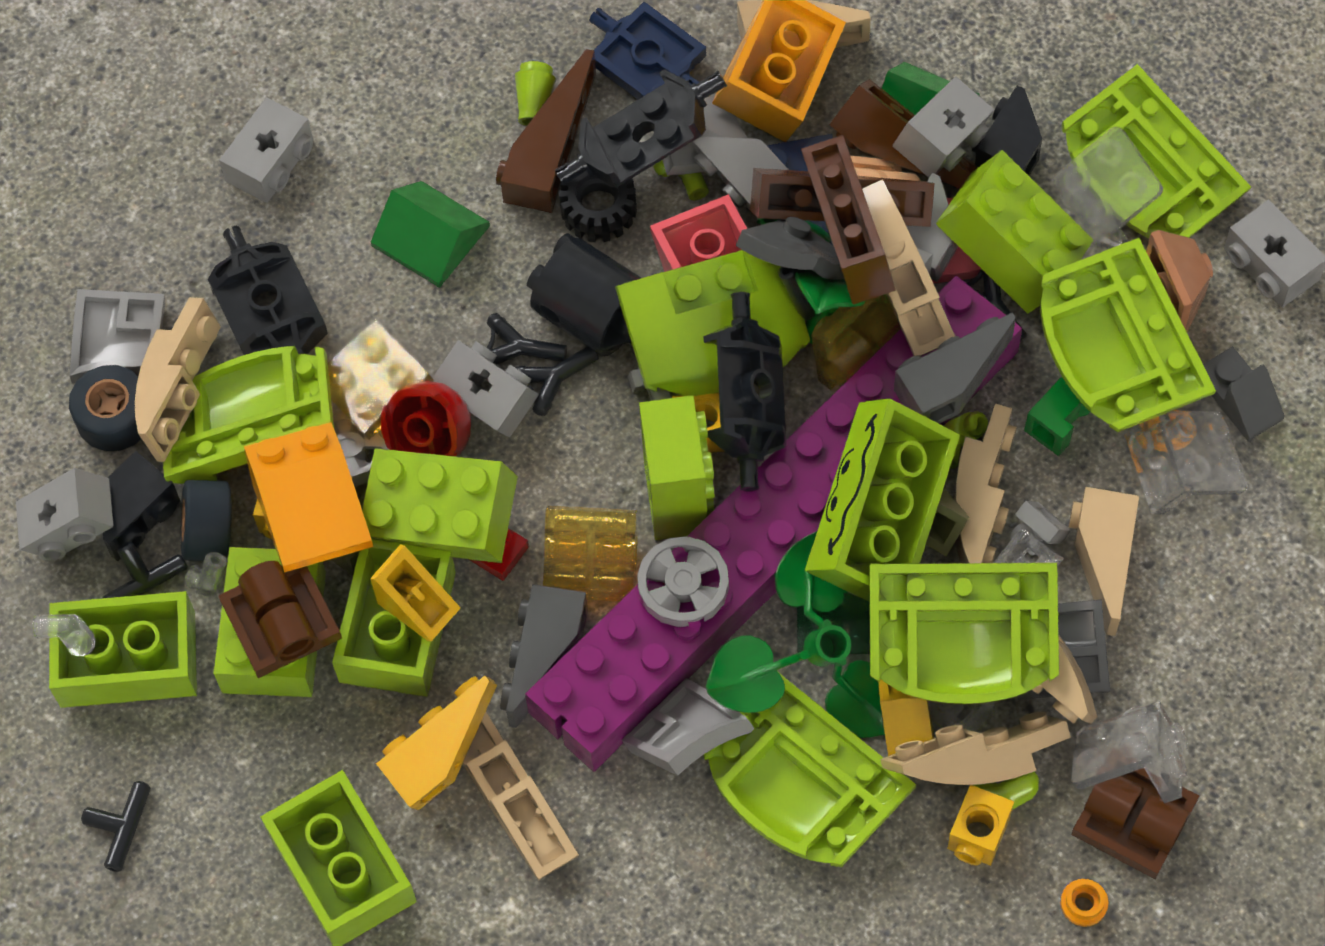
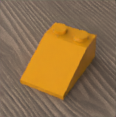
[712,0,846,142]
[244,422,373,573]

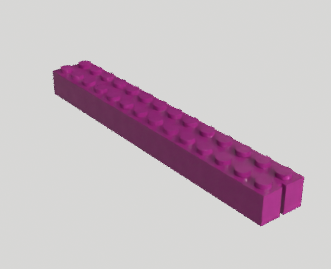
[525,276,1022,772]

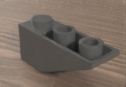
[894,312,1016,423]
[500,584,588,728]

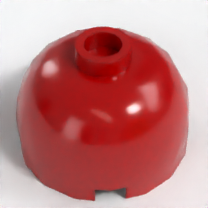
[381,380,471,457]

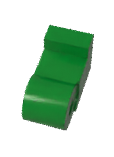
[1024,377,1090,457]

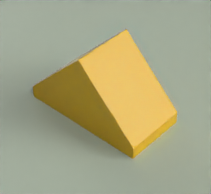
[370,544,461,642]

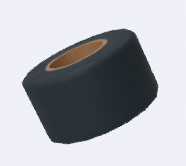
[69,365,142,451]
[180,480,232,561]

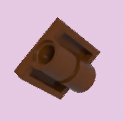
[218,561,342,678]
[1071,752,1200,880]

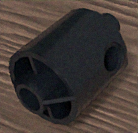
[527,233,641,357]

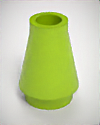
[515,61,556,126]

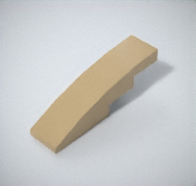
[463,712,579,881]

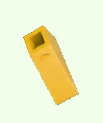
[376,676,497,810]

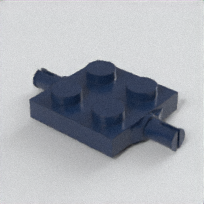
[589,1,707,100]

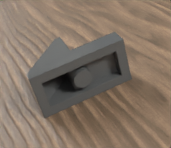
[1203,346,1285,441]

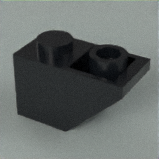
[972,85,1042,176]
[103,451,181,562]

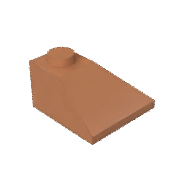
[1146,230,1213,332]

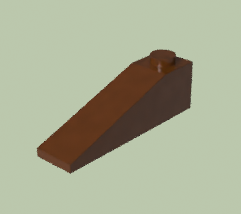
[496,49,596,213]
[829,79,978,188]
[801,135,896,305]
[750,168,935,227]

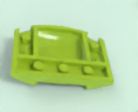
[1061,64,1252,239]
[1040,238,1216,432]
[615,250,810,396]
[163,346,334,484]
[870,563,1059,704]
[703,672,916,867]

